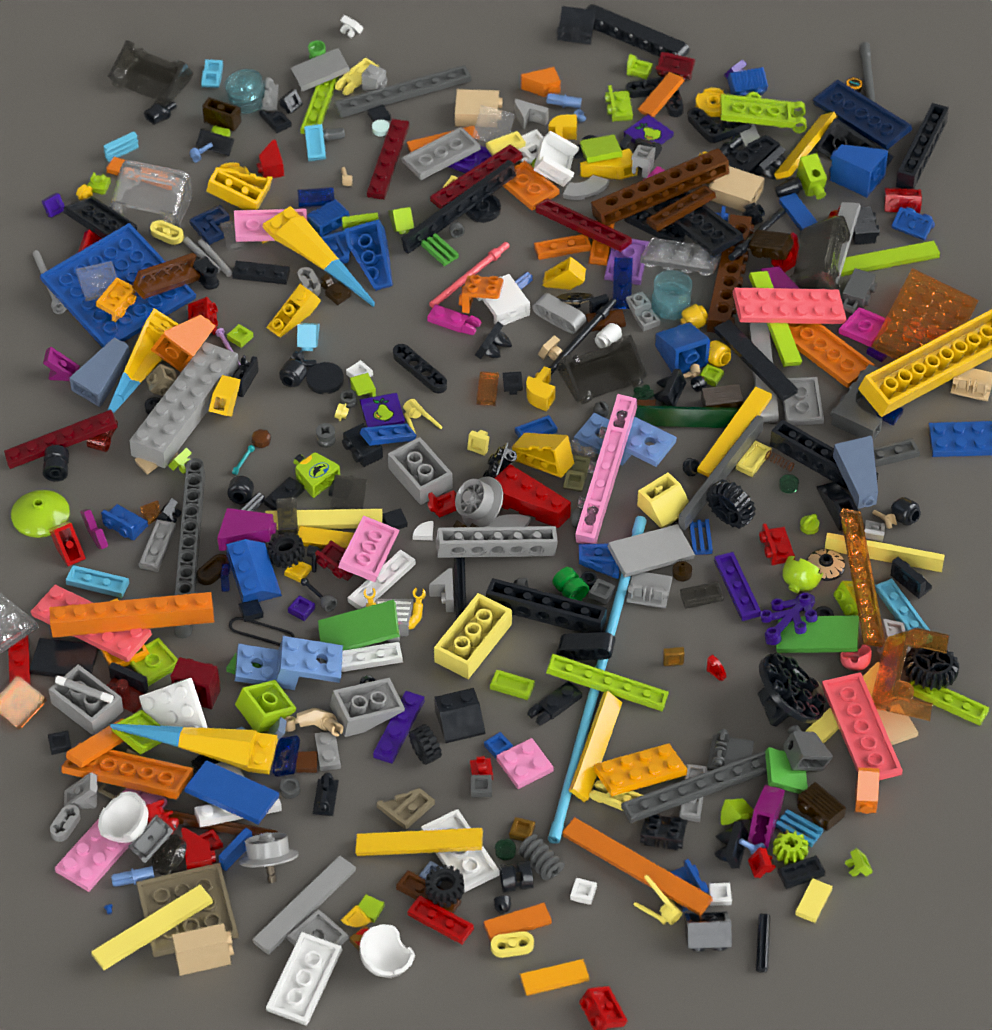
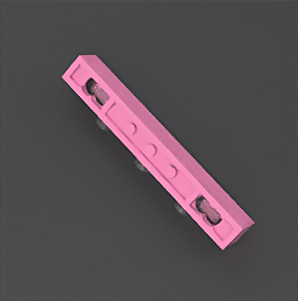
[575,394,637,544]

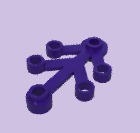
[760,593,818,645]

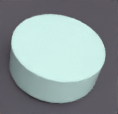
[372,120,390,136]

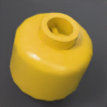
[680,304,708,329]
[708,340,731,367]

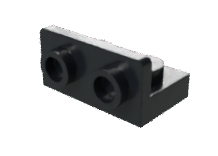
[890,557,932,599]

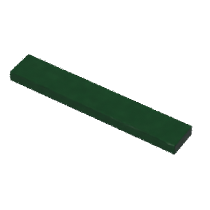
[634,405,738,428]

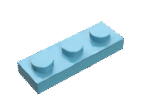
[66,565,129,598]

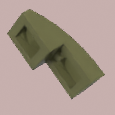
[563,455,591,492]

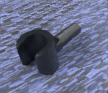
[307,545,319,573]

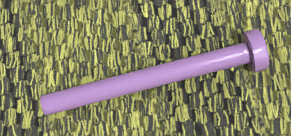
[215,328,241,367]

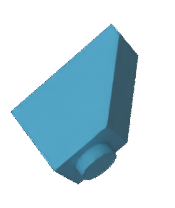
[297,323,320,351]

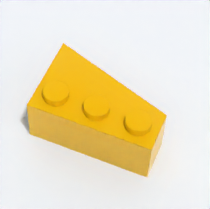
[206,167,273,210]
[511,433,574,478]

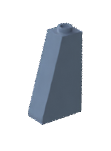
[69,337,130,407]
[833,436,878,509]

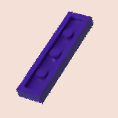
[714,552,761,621]
[373,691,425,764]

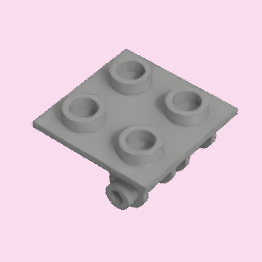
[627,572,673,609]

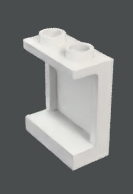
[534,131,579,187]
[477,274,530,325]

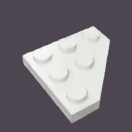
[139,678,208,728]

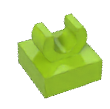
[88,172,111,195]
[168,448,192,474]
[845,848,873,877]

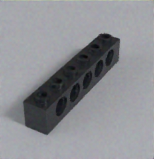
[896,103,949,189]
[770,419,879,490]
[486,578,607,633]

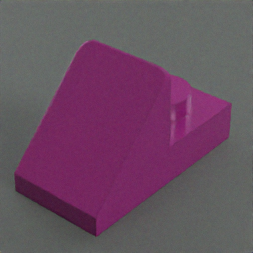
[43,347,80,381]

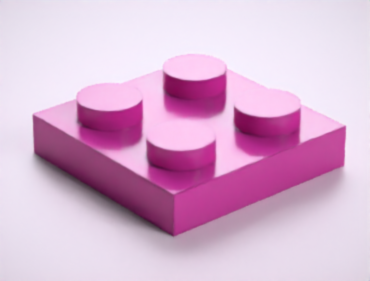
[839,307,891,347]

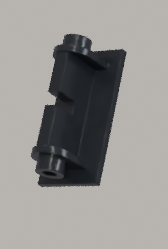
[312,772,339,816]

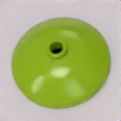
[11,490,70,538]

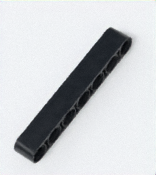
[586,4,690,57]

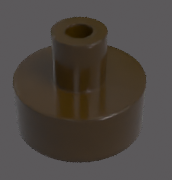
[672,561,692,582]

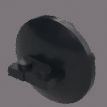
[757,652,826,727]

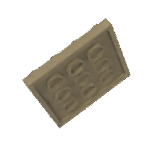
[136,863,239,958]

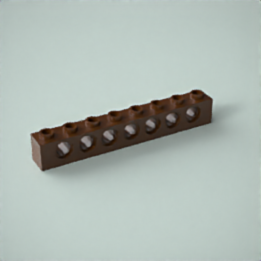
[591,148,729,226]
[707,214,755,333]

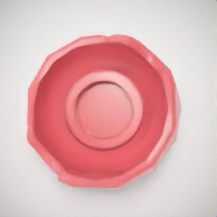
[840,644,872,671]

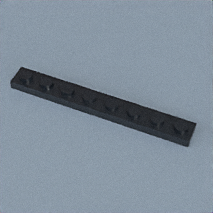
[401,160,516,254]

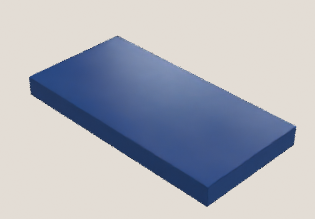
[185,760,279,825]

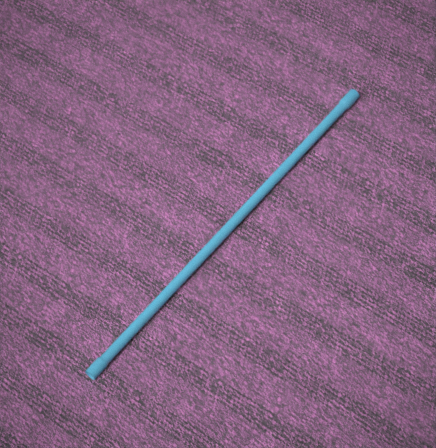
[548,516,647,844]

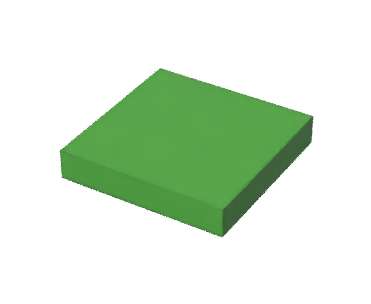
[765,747,808,794]

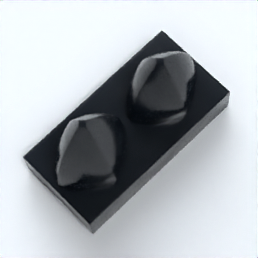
[753,146,786,180]
[475,321,512,359]
[654,369,687,406]
[715,822,749,869]

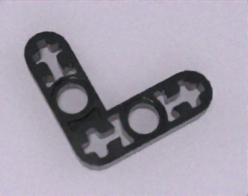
[626,77,684,117]
[688,108,752,143]

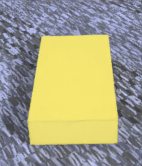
[486,131,526,156]
[736,440,772,477]
[795,879,832,923]

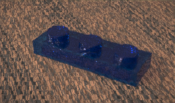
[613,257,633,309]

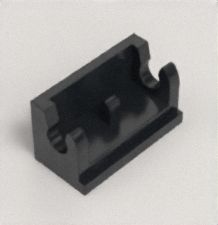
[233,355,259,397]

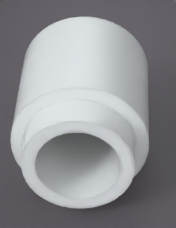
[595,323,622,349]

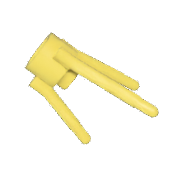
[403,399,442,434]
[634,875,682,925]

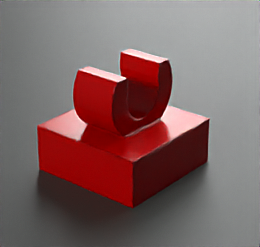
[470,756,493,780]
[748,847,776,878]

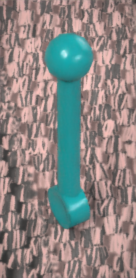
[232,445,255,475]

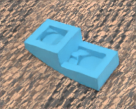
[201,60,223,88]

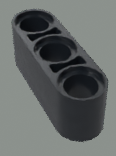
[556,632,616,661]

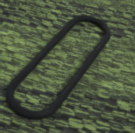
[229,617,295,646]

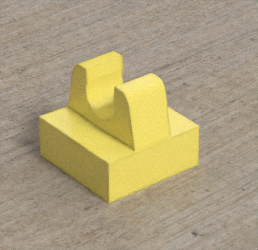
[467,430,490,456]

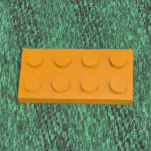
[594,743,687,797]

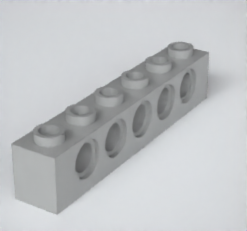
[436,526,558,558]

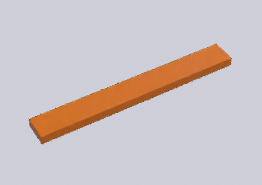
[562,817,713,916]

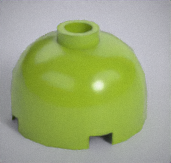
[782,556,823,593]

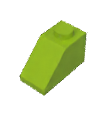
[388,207,414,235]

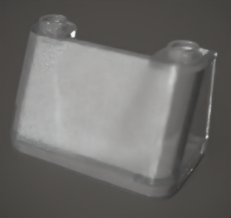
[110,160,193,227]

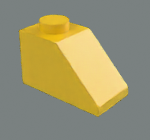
[543,257,586,290]

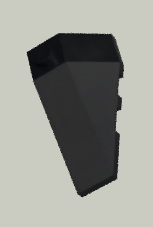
[816,118,894,169]

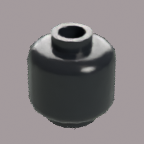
[279,359,307,387]
[227,475,254,504]
[891,497,921,525]

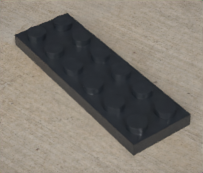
[653,191,744,256]

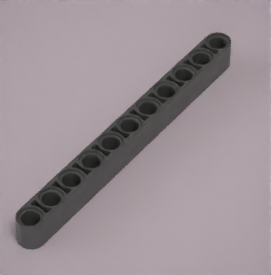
[174,458,205,639]

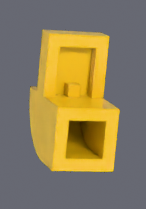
[548,114,577,140]
[526,366,555,412]

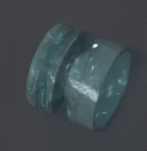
[651,270,693,319]

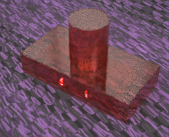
[106,677,144,713]

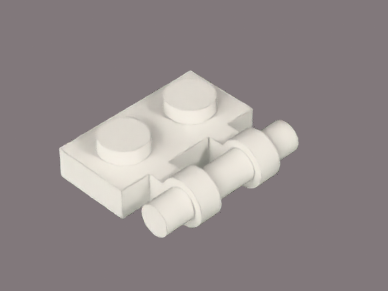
[518,129,543,164]

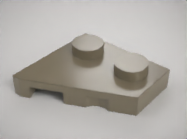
[377,788,435,830]

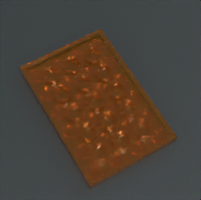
[871,268,979,360]

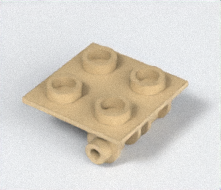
[951,368,992,402]

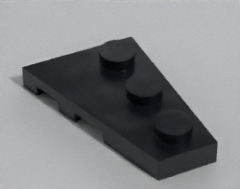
[726,135,780,174]

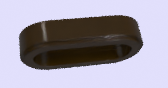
[197,554,230,585]

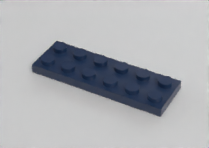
[812,79,912,150]

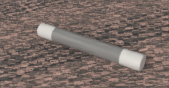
[55,675,113,703]

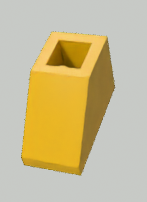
[209,375,241,416]

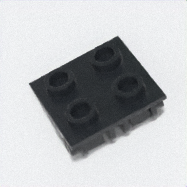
[557,6,596,45]
[483,442,517,478]
[640,814,688,850]

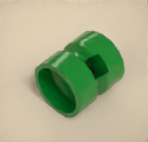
[552,567,589,601]

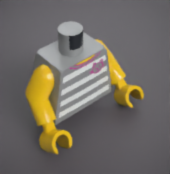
[363,588,426,643]

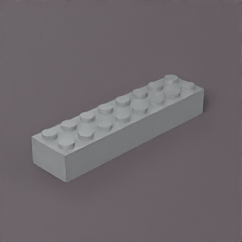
[130,342,239,468]

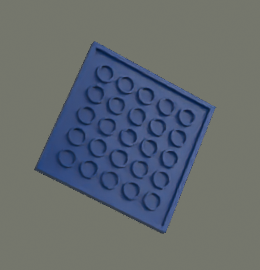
[40,223,196,348]

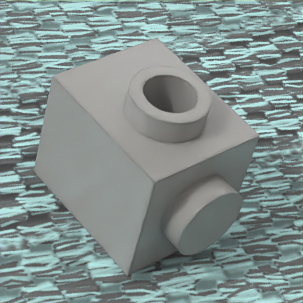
[362,64,387,92]

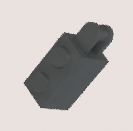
[842,268,877,315]

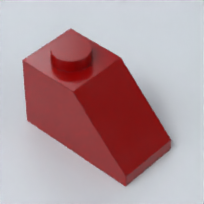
[256,139,284,178]
[48,522,86,566]
[181,828,216,870]

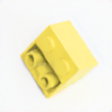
[637,473,689,528]

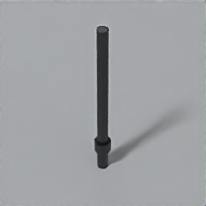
[728,208,786,261]
[548,298,617,375]

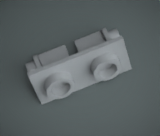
[260,77,279,111]

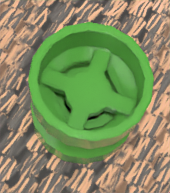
[308,40,326,60]

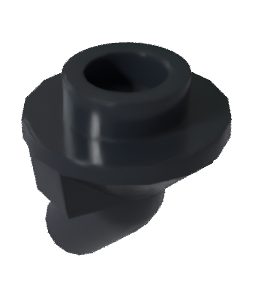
[289,351,316,367]

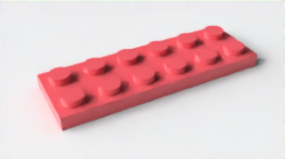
[732,288,847,324]
[31,585,152,662]
[822,672,903,780]

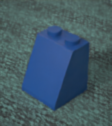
[829,145,888,198]
[655,322,710,374]

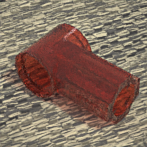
[87,420,118,452]

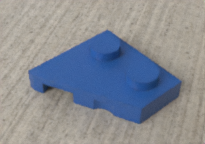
[321,230,351,264]
[579,544,619,579]

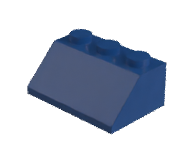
[226,539,282,603]

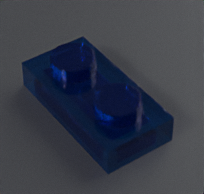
[298,187,334,208]
[272,735,300,777]

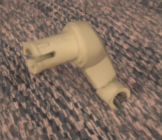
[285,708,344,736]

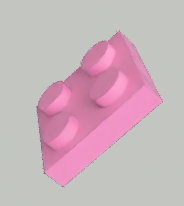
[496,738,554,789]

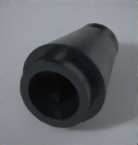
[775,177,803,197]

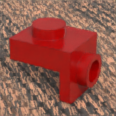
[427,490,457,518]

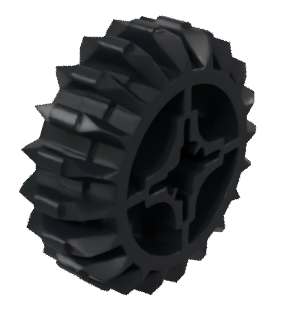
[706,479,756,529]
[904,643,959,691]

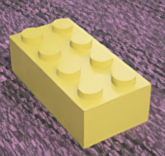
[434,593,512,680]

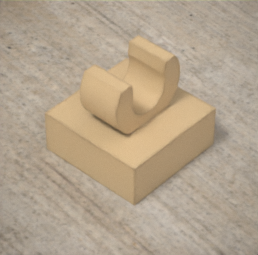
[538,335,562,361]

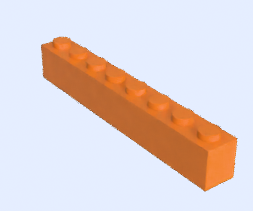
[49,592,214,638]

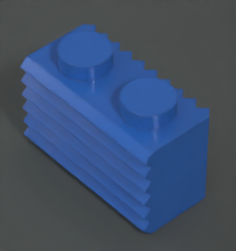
[727,67,768,96]
[307,199,349,237]

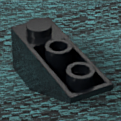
[817,481,859,531]

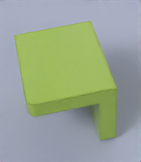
[350,373,376,397]

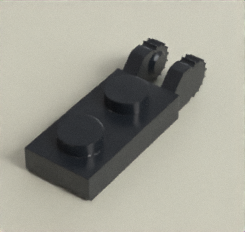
[527,681,582,726]

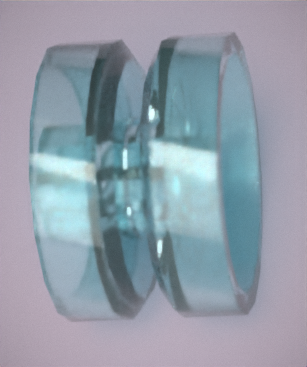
[225,69,266,113]

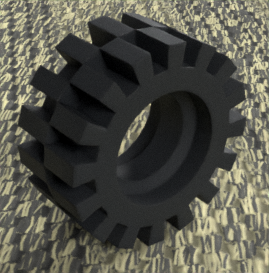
[267,533,305,568]
[408,724,442,765]
[425,865,464,907]

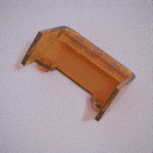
[872,628,949,721]

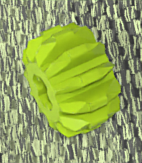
[773,830,809,866]

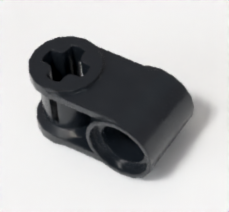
[193,256,219,290]

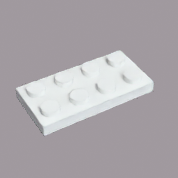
[421,809,500,892]
[266,932,342,1026]

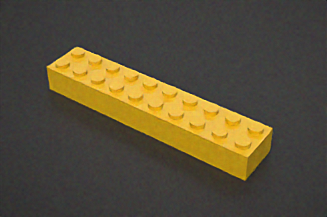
[858,309,992,417]

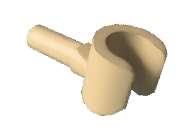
[341,167,352,186]
[683,364,701,378]
[872,510,897,529]

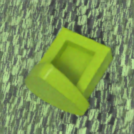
[627,54,653,79]
[721,798,754,825]

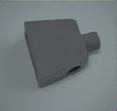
[783,725,833,771]

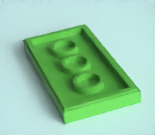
[318,600,400,651]
[776,615,860,653]

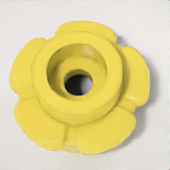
[334,403,349,421]

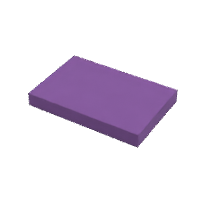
[604,239,650,285]

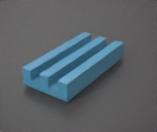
[776,809,823,847]

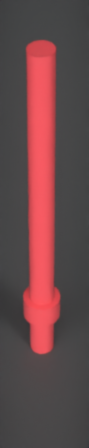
[429,242,510,308]

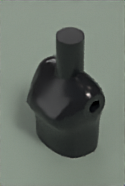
[144,102,177,124]

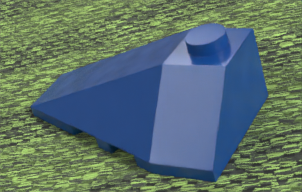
[344,219,393,291]

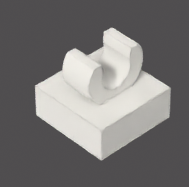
[340,15,363,38]

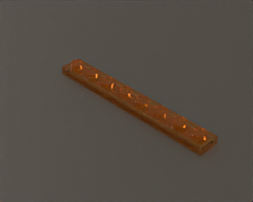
[840,508,885,648]

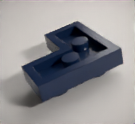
[189,205,230,245]

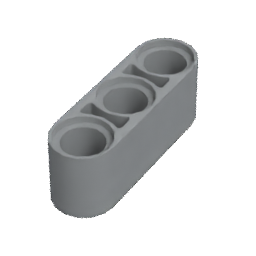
[532,293,586,334]

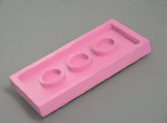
[234,209,307,242]
[338,515,400,582]

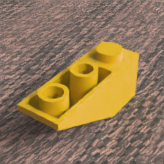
[580,148,638,180]
[266,284,321,338]

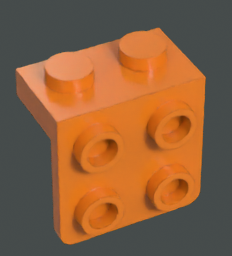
[459,275,503,313]

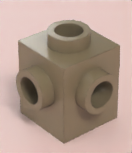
[146,364,177,396]

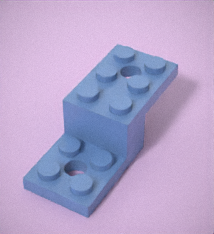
[574,413,677,467]
[234,636,343,690]

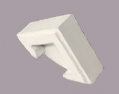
[413,521,434,541]

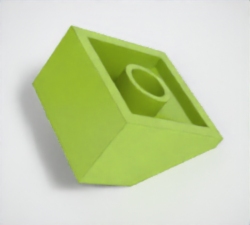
[235,680,297,733]

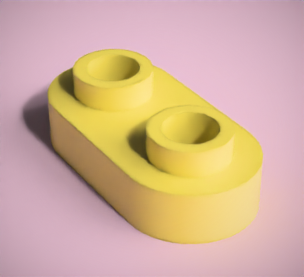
[150,220,184,245]
[491,931,534,958]

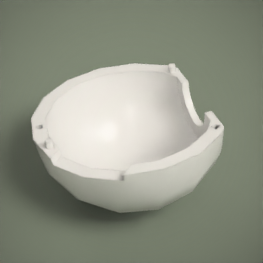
[98,791,148,843]
[359,925,415,978]

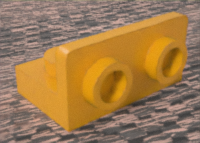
[96,277,137,322]

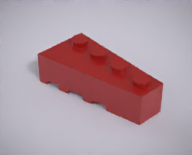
[495,464,571,528]

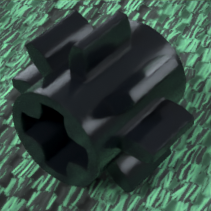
[742,202,765,225]

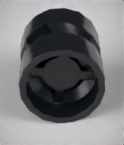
[42,445,69,482]
[499,861,533,893]

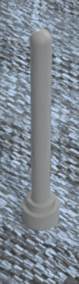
[33,250,67,314]

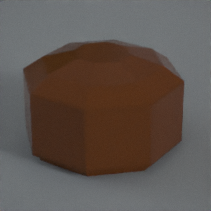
[252,429,271,448]

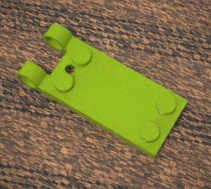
[720,94,807,133]

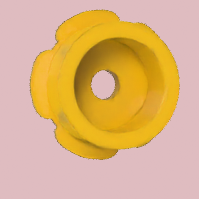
[76,184,93,200]

